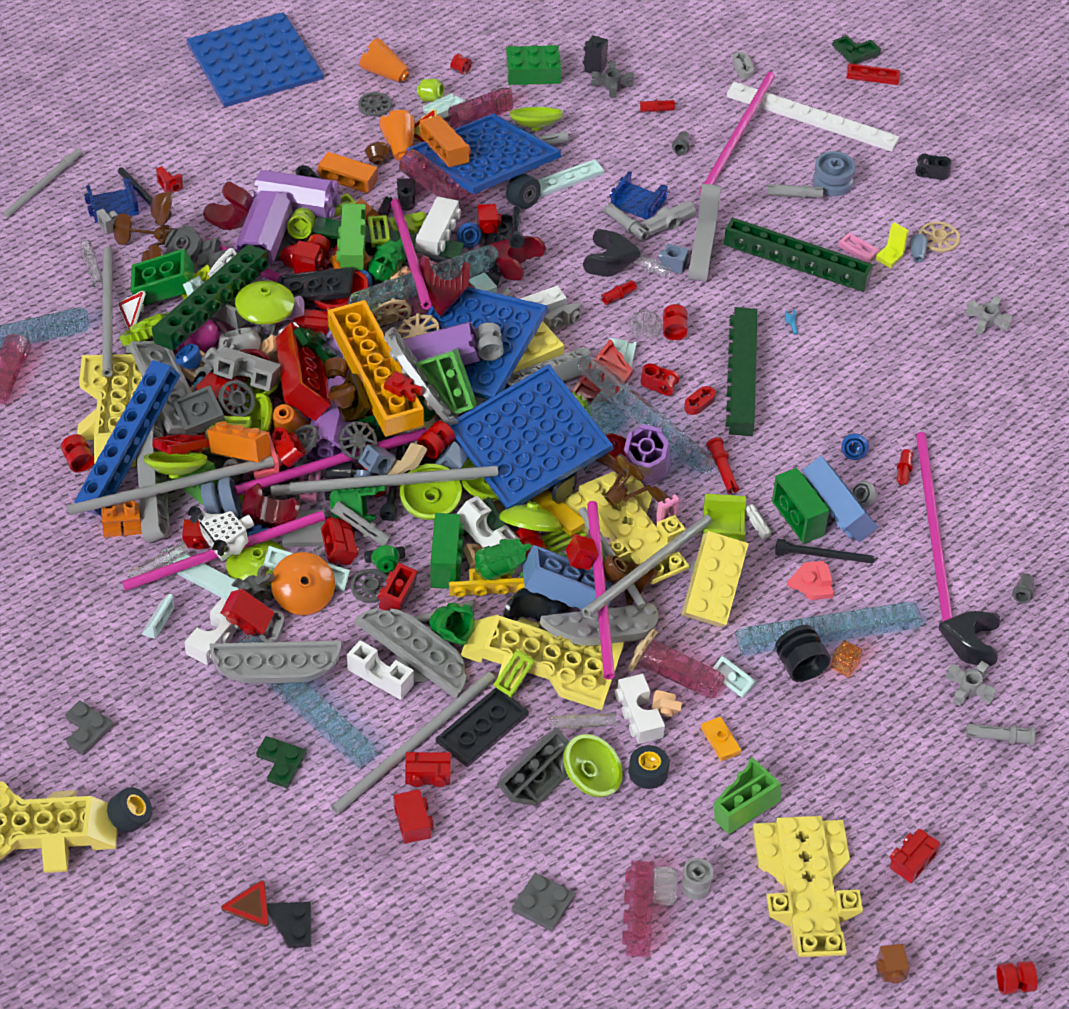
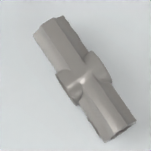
[641,201,696,236]

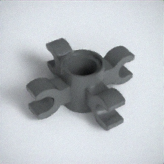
[591,61,634,98]
[231,566,275,602]

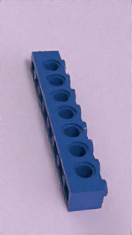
[74,360,181,517]

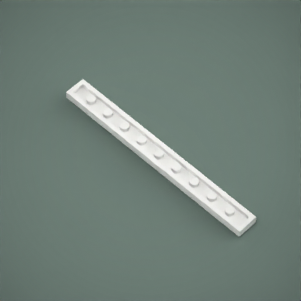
[727,82,899,151]

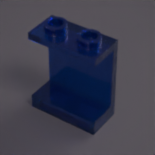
[610,171,668,220]
[84,177,139,223]

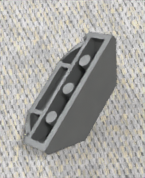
[497,727,569,806]

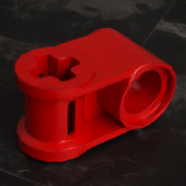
[640,363,680,396]
[271,427,306,467]

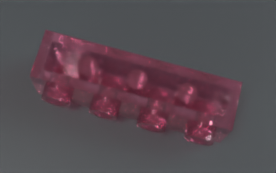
[622,860,654,958]

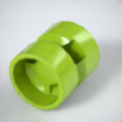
[287,207,316,239]

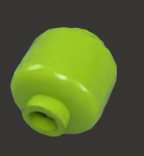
[417,78,444,102]

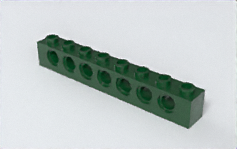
[723,217,873,292]
[152,244,269,351]

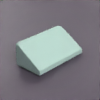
[142,594,174,639]
[709,656,758,698]

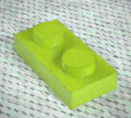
[388,211,426,231]

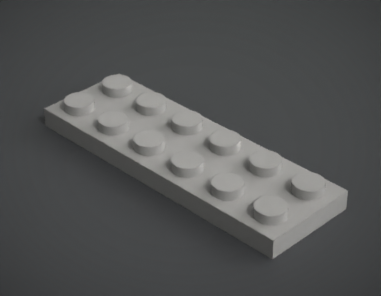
[129,341,207,434]

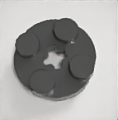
[165,225,203,261]

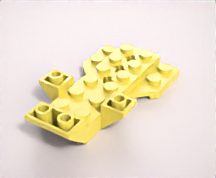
[77,354,143,467]
[562,471,690,584]
[461,615,625,710]
[0,782,118,873]
[752,816,863,957]

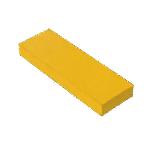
[531,490,585,536]

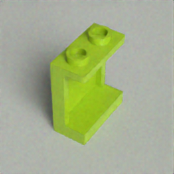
[703,493,746,542]

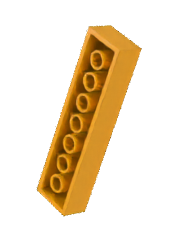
[328,300,424,437]

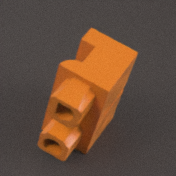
[101,500,142,538]

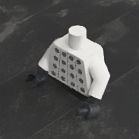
[187,506,254,561]

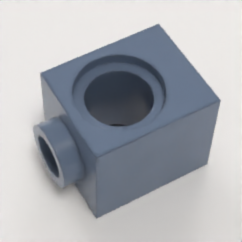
[658,243,689,274]
[435,441,468,470]
[358,444,396,475]

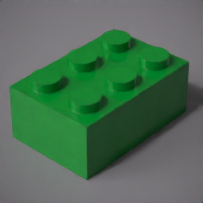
[506,45,561,85]
[130,249,194,306]
[772,468,830,544]
[430,513,464,589]

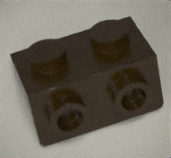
[330,374,371,422]

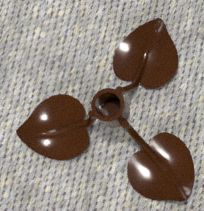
[113,192,175,262]
[595,453,671,513]

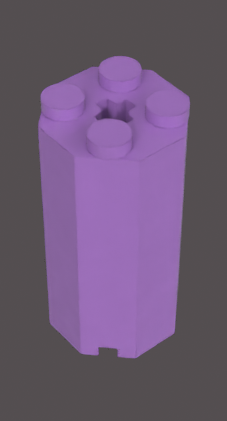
[254,170,341,218]
[234,190,293,265]
[398,321,481,379]
[306,376,355,461]
[624,424,672,485]

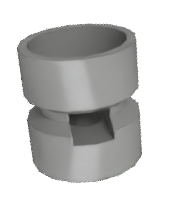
[475,323,504,361]
[681,858,713,900]

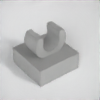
[96,209,118,235]

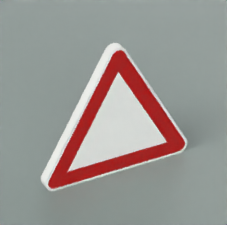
[118,291,146,330]

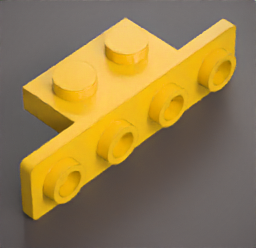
[449,569,525,597]

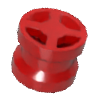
[450,53,472,75]

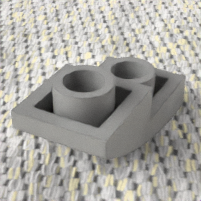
[544,302,582,331]

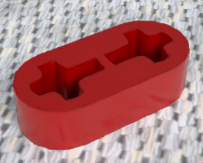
[684,386,716,415]

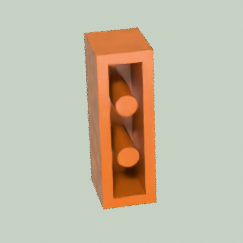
[318,151,378,194]
[208,422,271,463]

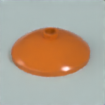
[271,552,335,616]

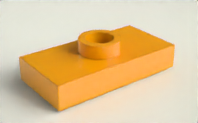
[701,716,741,761]

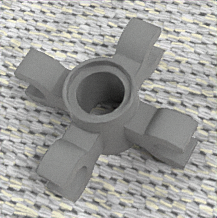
[965,296,1012,335]
[195,337,236,376]
[946,661,997,706]

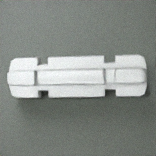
[745,504,771,539]

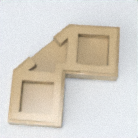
[380,443,427,475]

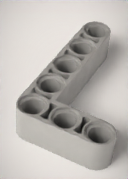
[688,184,721,282]
[505,348,592,389]

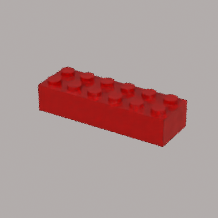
[276,322,331,421]

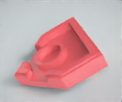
[787,561,833,600]

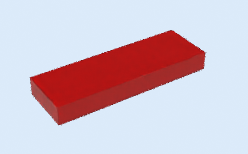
[846,63,900,85]

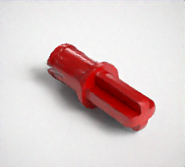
[640,99,675,113]
[601,280,637,305]
[896,449,914,486]

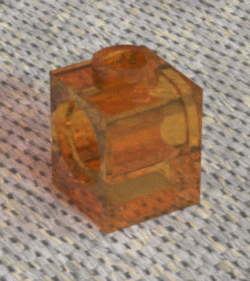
[830,640,863,678]

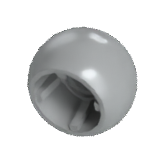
[218,327,261,351]

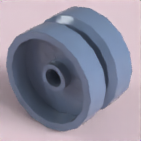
[813,151,856,197]
[201,476,243,520]

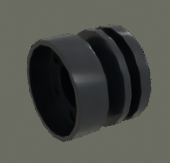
[774,625,831,682]

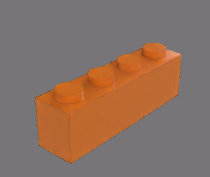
[420,115,471,167]

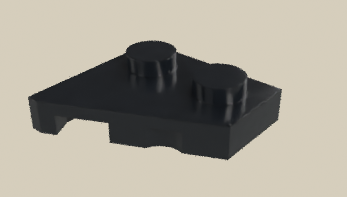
[267,902,311,948]

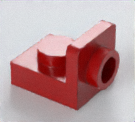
[156,166,183,192]

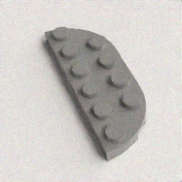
[384,327,459,426]
[540,604,658,645]
[354,608,466,699]
[210,641,342,684]

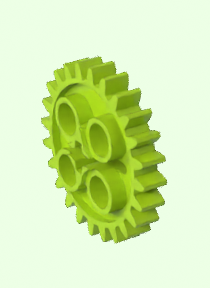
[119,312,169,346]

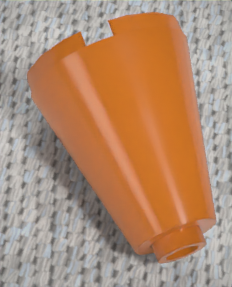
[359,38,410,83]
[379,110,415,162]
[271,404,310,434]

